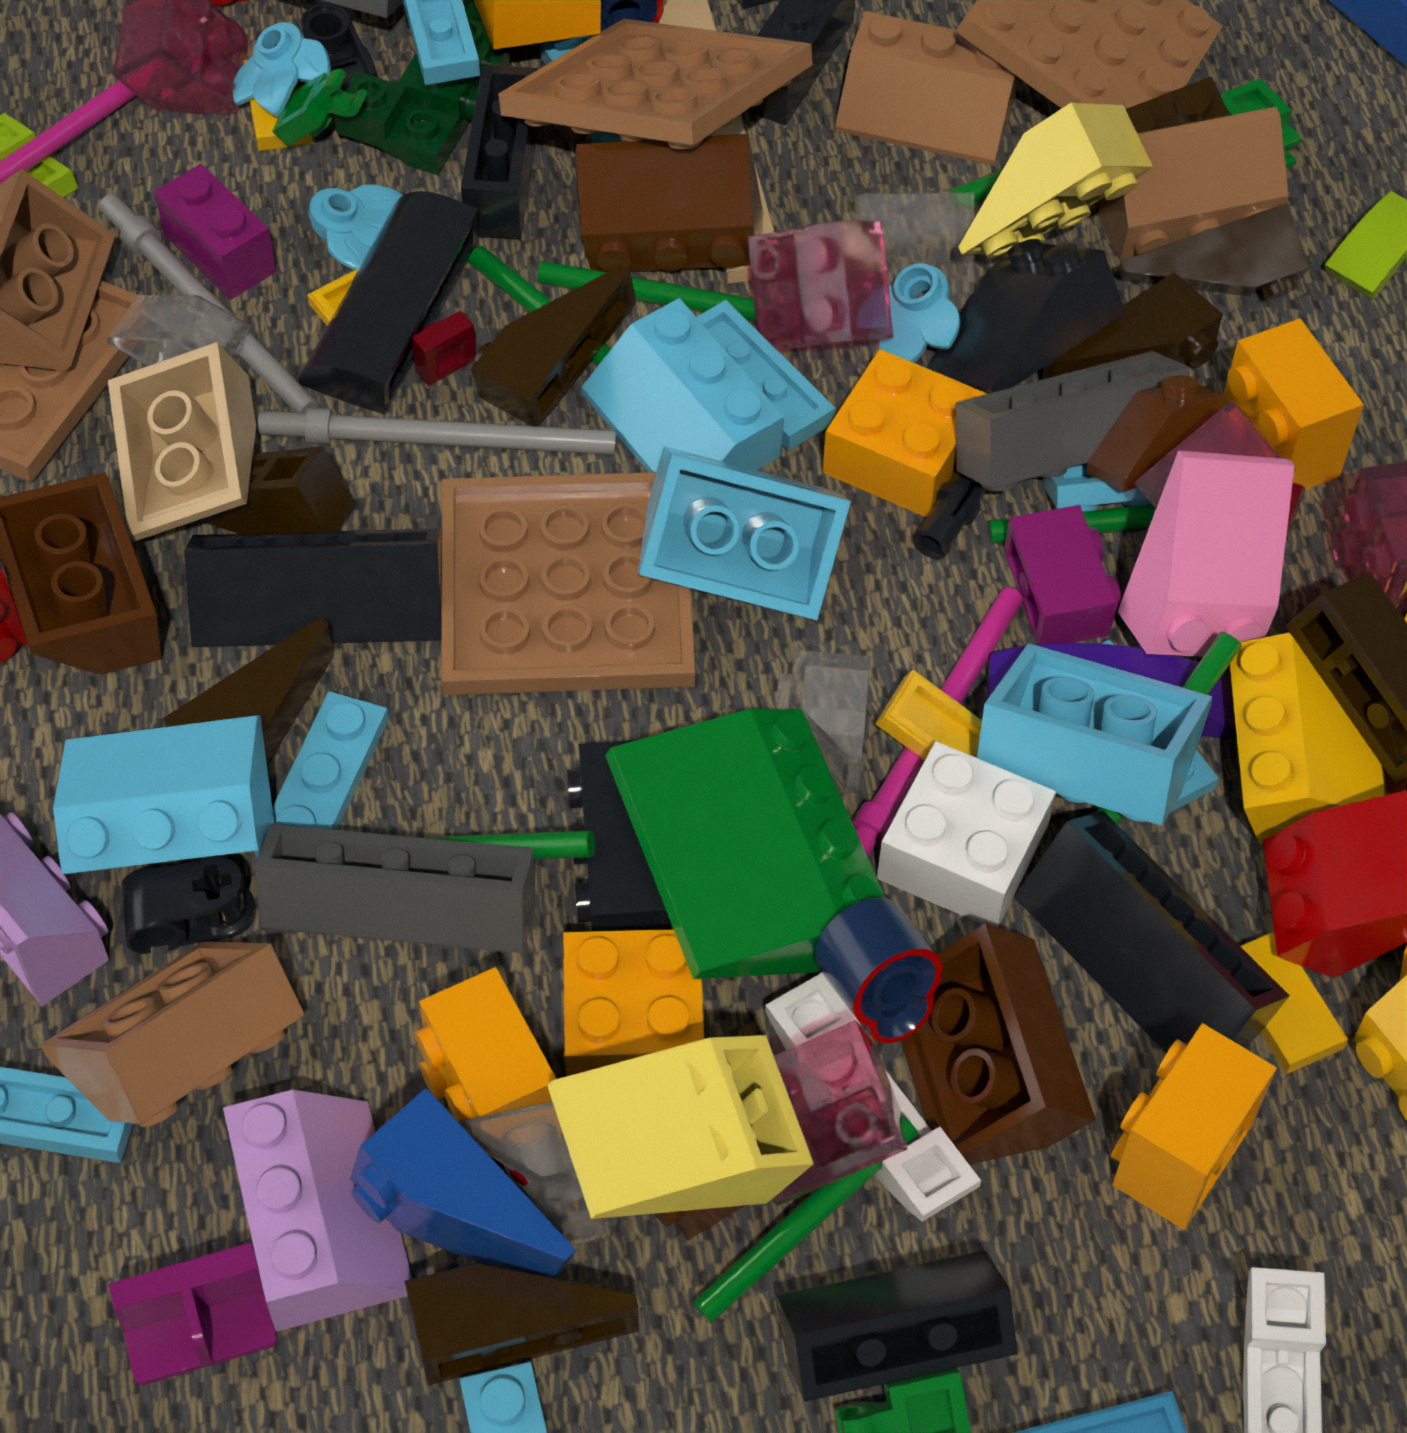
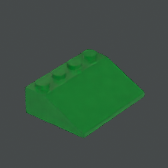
[605,709,886,979]

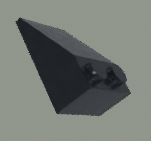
[927,239,1125,394]

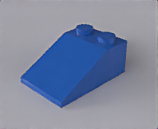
[350,1088,576,1278]

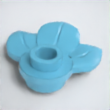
[232,22,331,117]
[308,184,402,270]
[848,263,960,363]

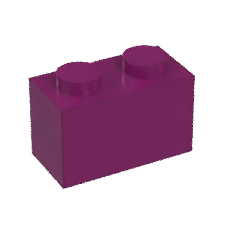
[154,164,276,300]
[1004,505,1122,645]

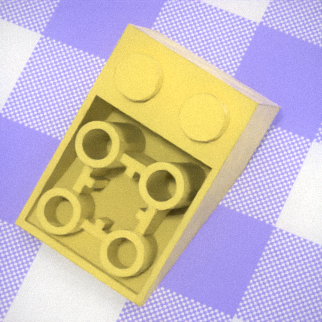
[958,102,1153,258]
[547,1035,814,1219]

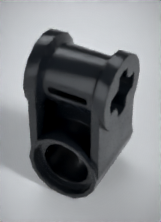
[301,3,378,91]
[121,856,256,954]

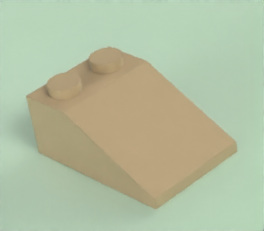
[108,342,256,541]

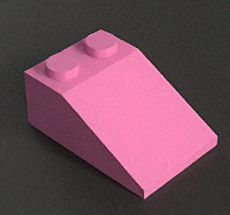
[1118,451,1295,657]

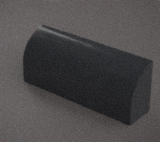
[298,191,479,415]
[184,528,442,647]
[1014,811,1290,1054]

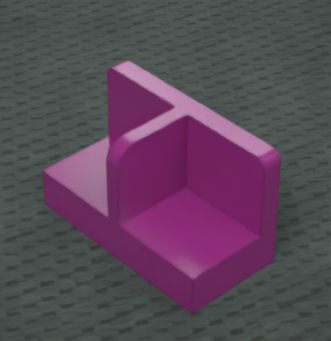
[108,1242,277,1386]

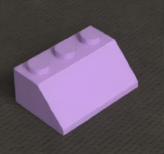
[0,812,109,1007]
[223,1090,412,1332]

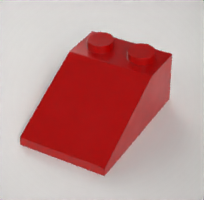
[1263,790,1407,977]

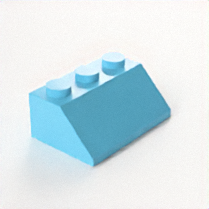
[582,298,785,472]
[638,446,851,620]
[977,643,1213,826]
[53,715,274,874]

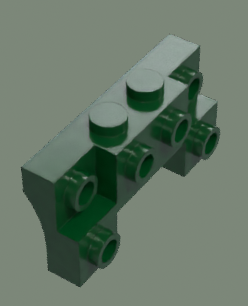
[334,0,515,176]

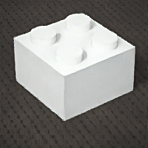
[877,741,1056,927]

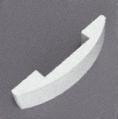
[765,973,981,1222]
[1243,1267,1326,1433]

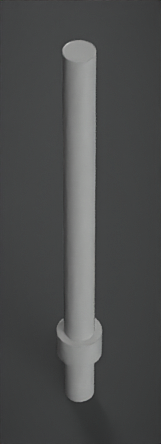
[99,193,319,413]
[258,407,616,455]

